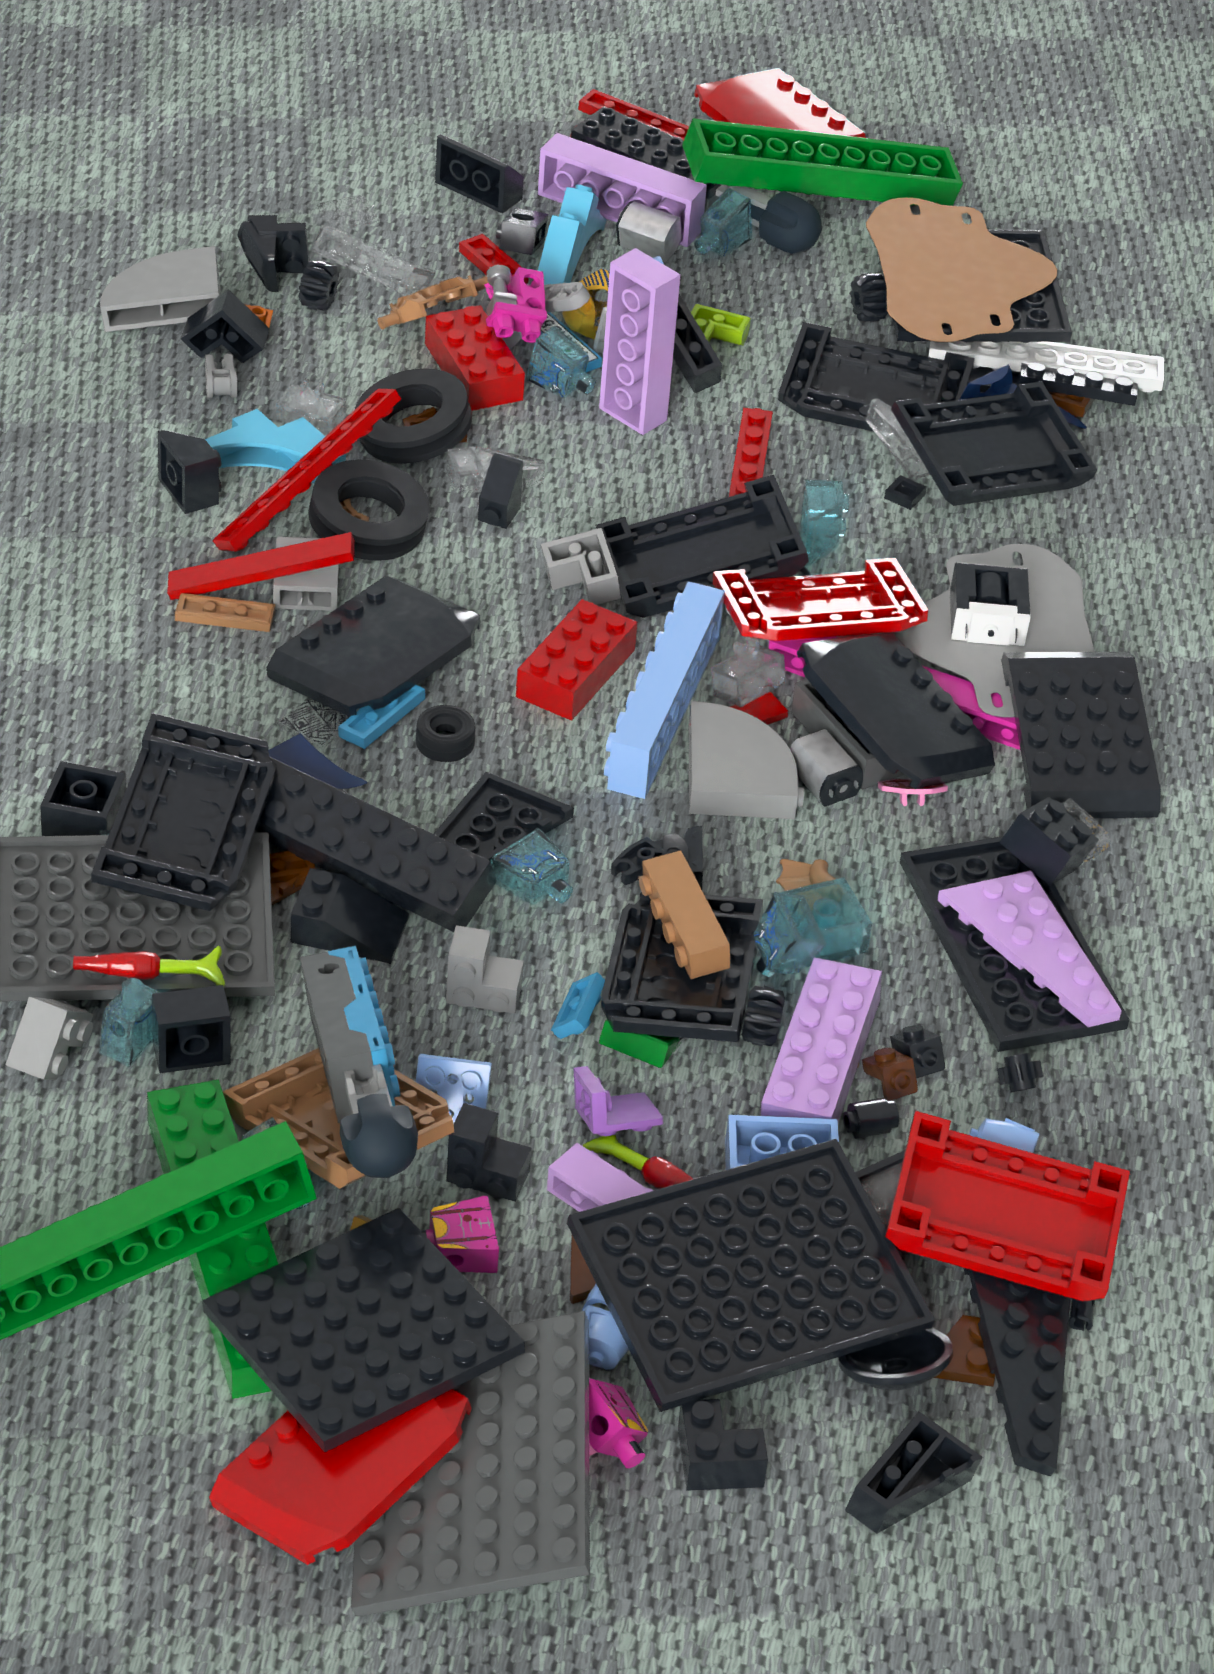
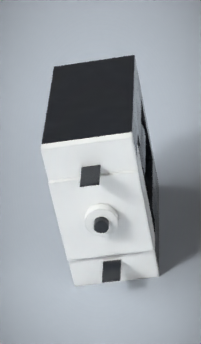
[950,563,1030,646]

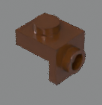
[862,1048,918,1100]

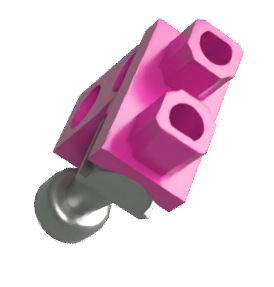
[486,265,547,343]

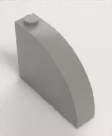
[100,246,221,332]
[688,701,804,819]

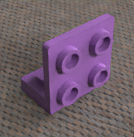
[574,1066,663,1136]

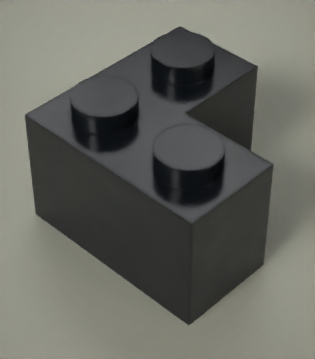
[181,289,270,363]
[446,1103,532,1202]
[678,1399,768,1491]

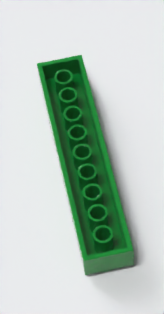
[682,118,963,206]
[147,1079,278,1399]
[0,1121,317,1340]

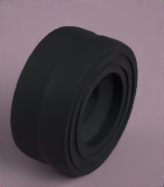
[416,705,476,762]

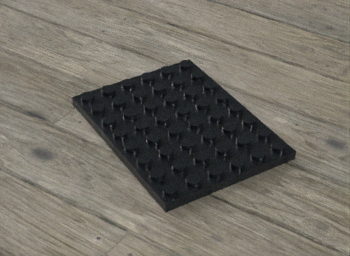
[567,1139,935,1412]

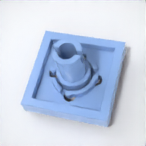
[416,1054,492,1124]

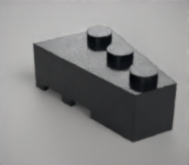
[845,1411,983,1534]

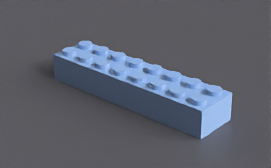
[604,581,725,799]

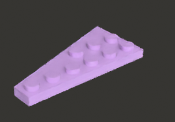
[937,871,1122,1027]

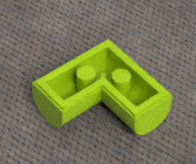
[691,304,751,346]

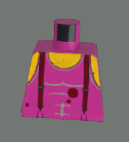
[420,1196,499,1273]
[589,1378,648,1468]

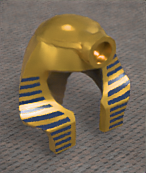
[562,269,610,340]

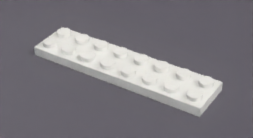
[928,341,1164,392]

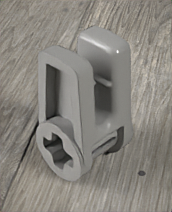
[205,354,237,399]

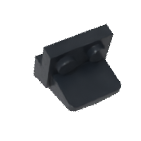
[237,215,310,292]

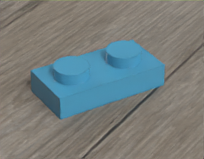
[551,972,605,1039]

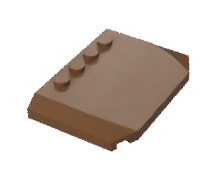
[223,1048,454,1189]

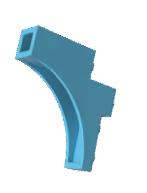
[538,184,606,285]
[205,409,346,483]

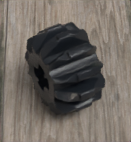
[298,260,339,311]
[849,273,888,322]
[741,985,785,1046]

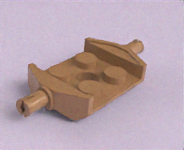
[377,275,488,329]

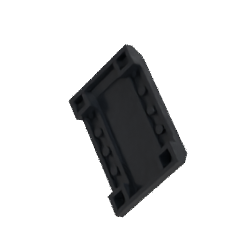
[891,382,1097,506]
[596,475,809,618]
[1001,652,1161,819]

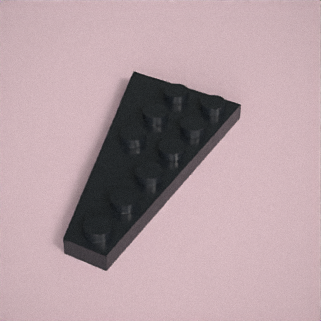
[389,772,574,904]
[963,1268,1070,1476]

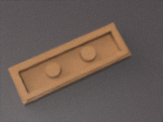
[175,593,275,632]

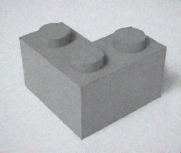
[541,528,621,605]
[446,925,524,1014]
[6,997,93,1080]

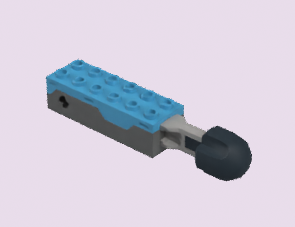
[300,946,418,1178]

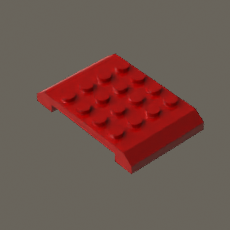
[885,1111,1130,1301]

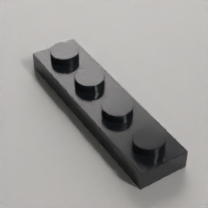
[1019,362,1138,406]

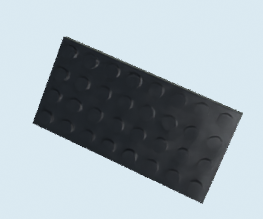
[900,836,1130,1052]

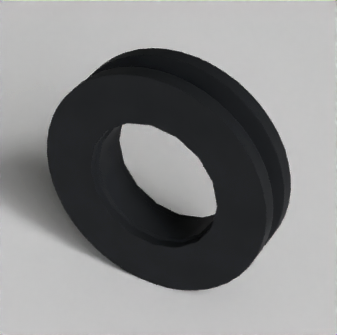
[355,368,472,464]
[308,459,430,561]

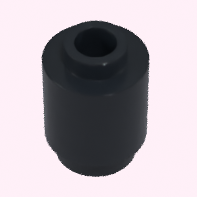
[843,1098,899,1139]

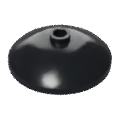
[838,1328,953,1390]

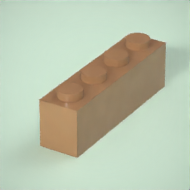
[639,850,730,979]

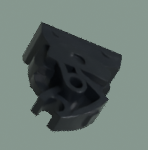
[611,826,703,890]

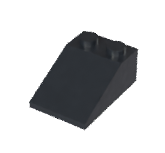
[290,868,409,964]

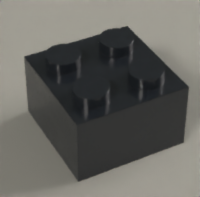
[40,761,126,836]
[1000,797,1099,886]
[152,985,231,1073]

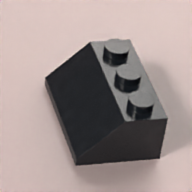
[435,134,524,214]

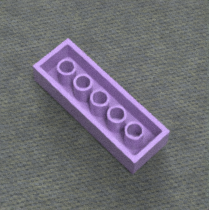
[538,133,707,247]
[599,248,681,435]
[761,957,882,1122]

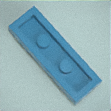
[338,685,425,749]

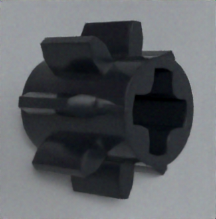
[997,1053,1044,1093]

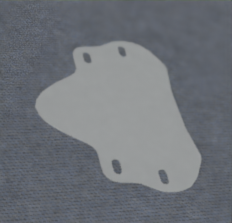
[896,544,1095,718]

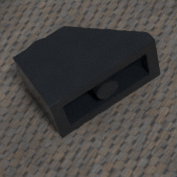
[478,452,523,529]

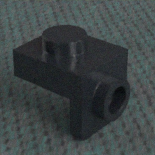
[890,1025,945,1078]

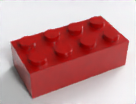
[425,305,525,411]
[516,599,638,721]

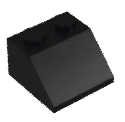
[158,430,222,514]

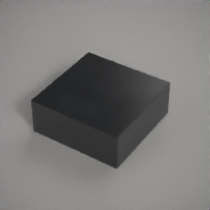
[884,475,927,510]

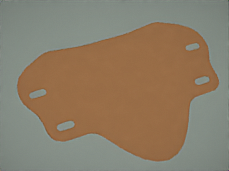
[866,198,1057,342]

